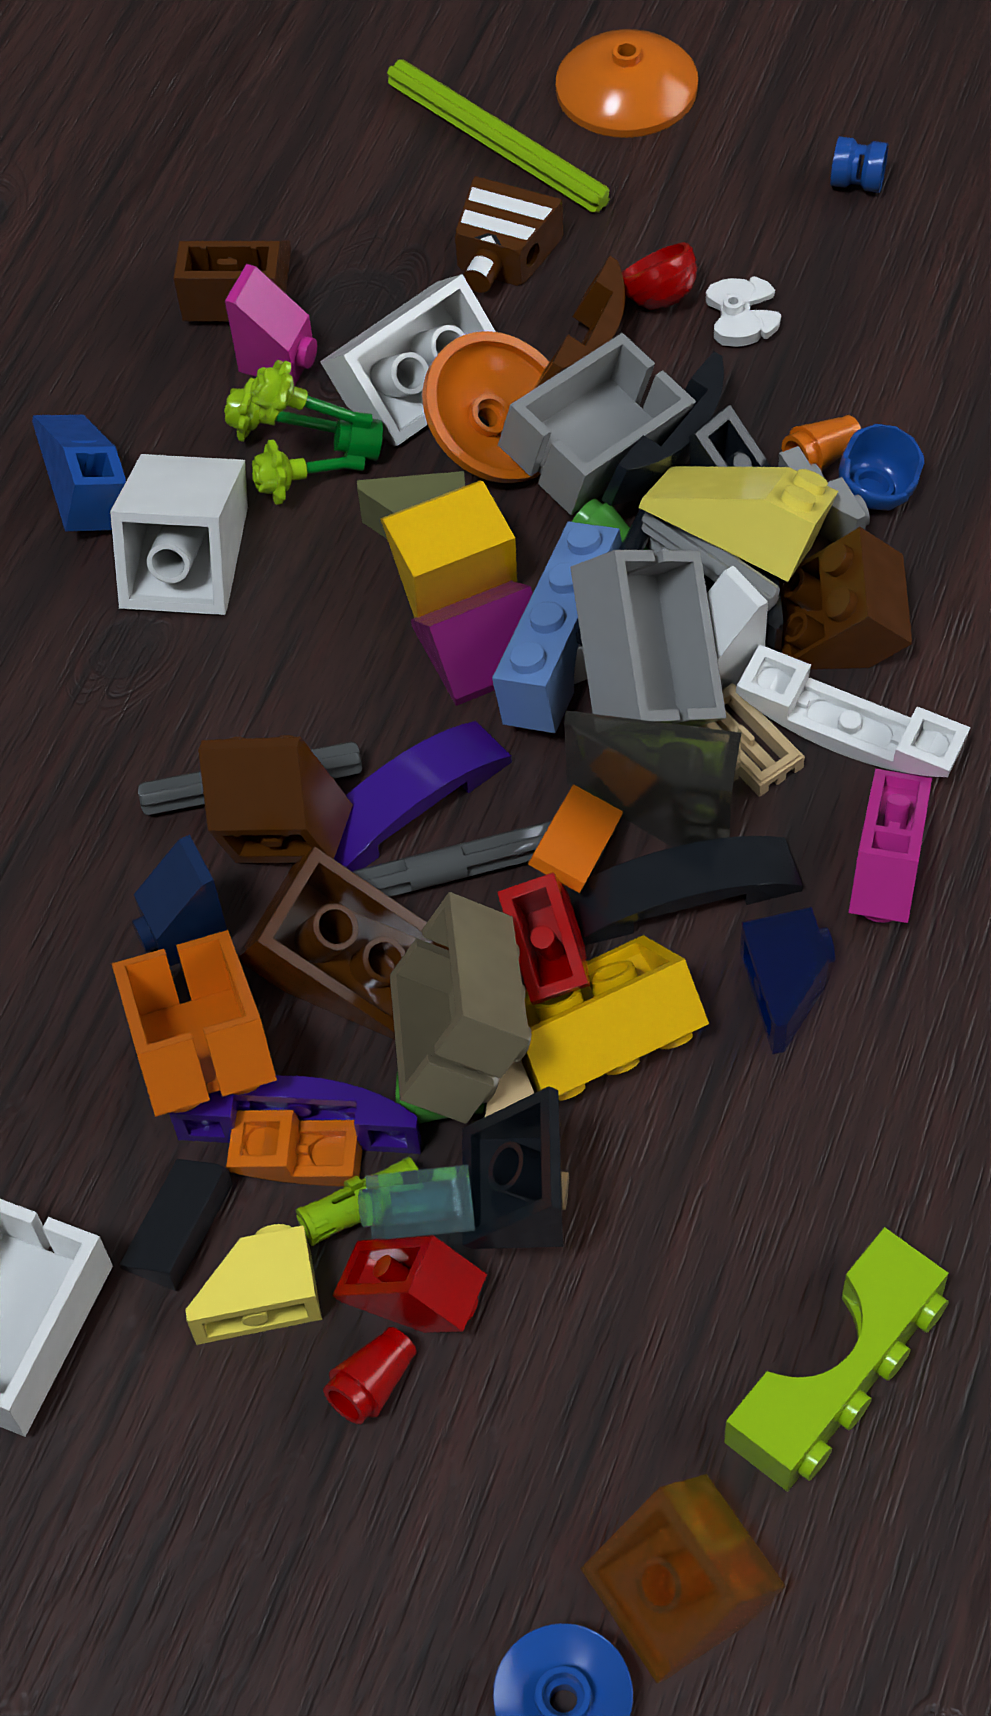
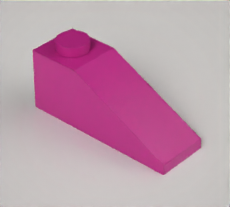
[849,768,932,923]

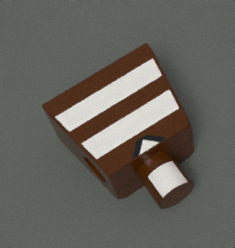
[455,176,563,293]

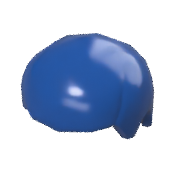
[839,423,925,511]

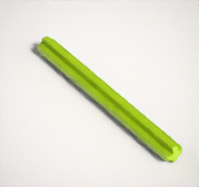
[387,60,610,213]

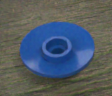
[493,1624,633,1716]

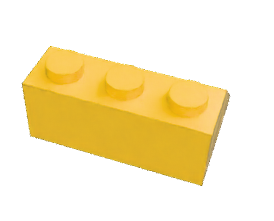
[521,935,709,1101]

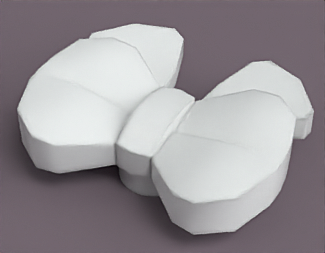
[706,276,781,347]

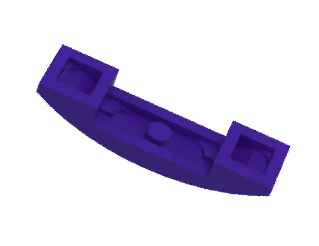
[334,721,512,872]
[169,1075,422,1154]

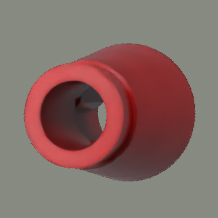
[323,1327,417,1424]

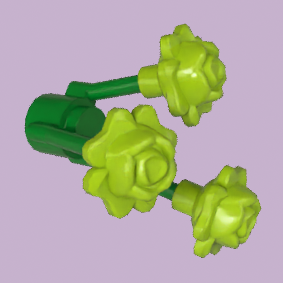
[224,360,383,505]

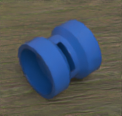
[830,136,889,193]

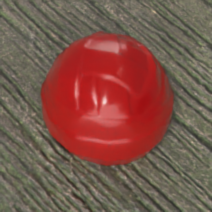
[622,242,697,310]

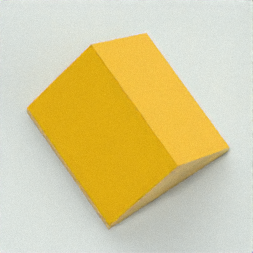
[380,480,517,618]

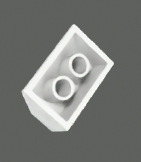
[320,274,496,446]

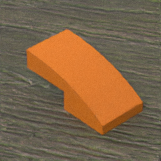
[528,784,623,893]
[226,1110,362,1186]

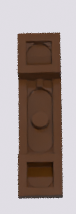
[534,255,625,389]

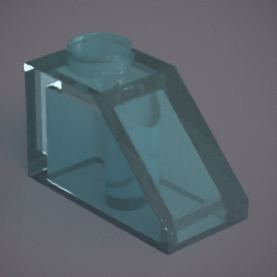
[358,1165,475,1239]

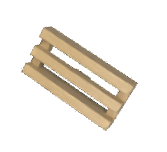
[694,683,805,797]

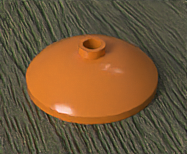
[556,29,698,138]
[422,331,549,483]

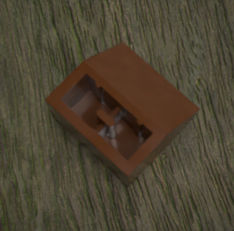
[174,240,291,321]
[779,527,912,670]
[198,735,353,863]

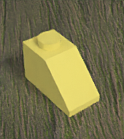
[185,1224,322,1345]

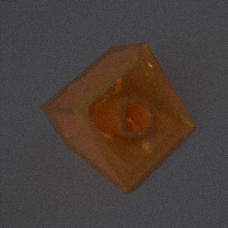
[580,1474,786,1683]

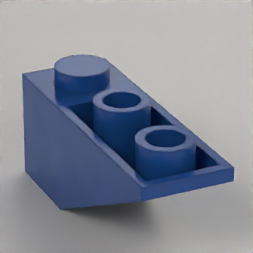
[32,415,126,531]

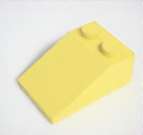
[638,466,838,582]

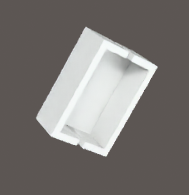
[0,1199,113,1437]

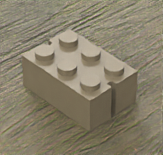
[390,892,532,1124]

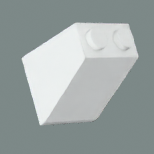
[110,454,248,615]

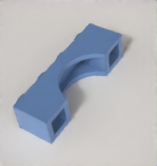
[492,521,622,733]

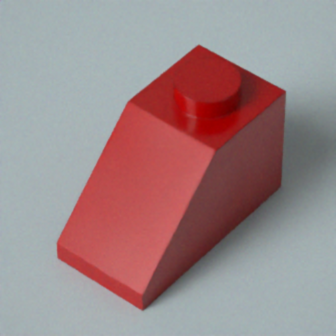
[497,872,590,1005]
[332,1235,487,1333]

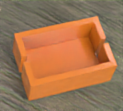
[112,930,277,1117]

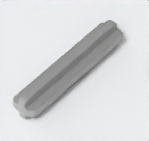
[642,512,780,612]

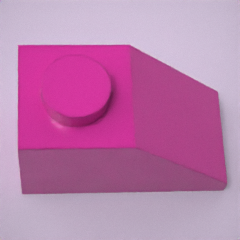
[225,264,317,386]

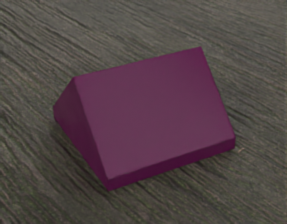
[411,581,533,706]

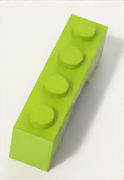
[724,1227,949,1492]

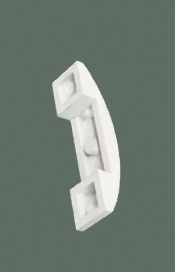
[736,644,970,777]

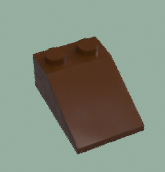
[238,846,449,1040]

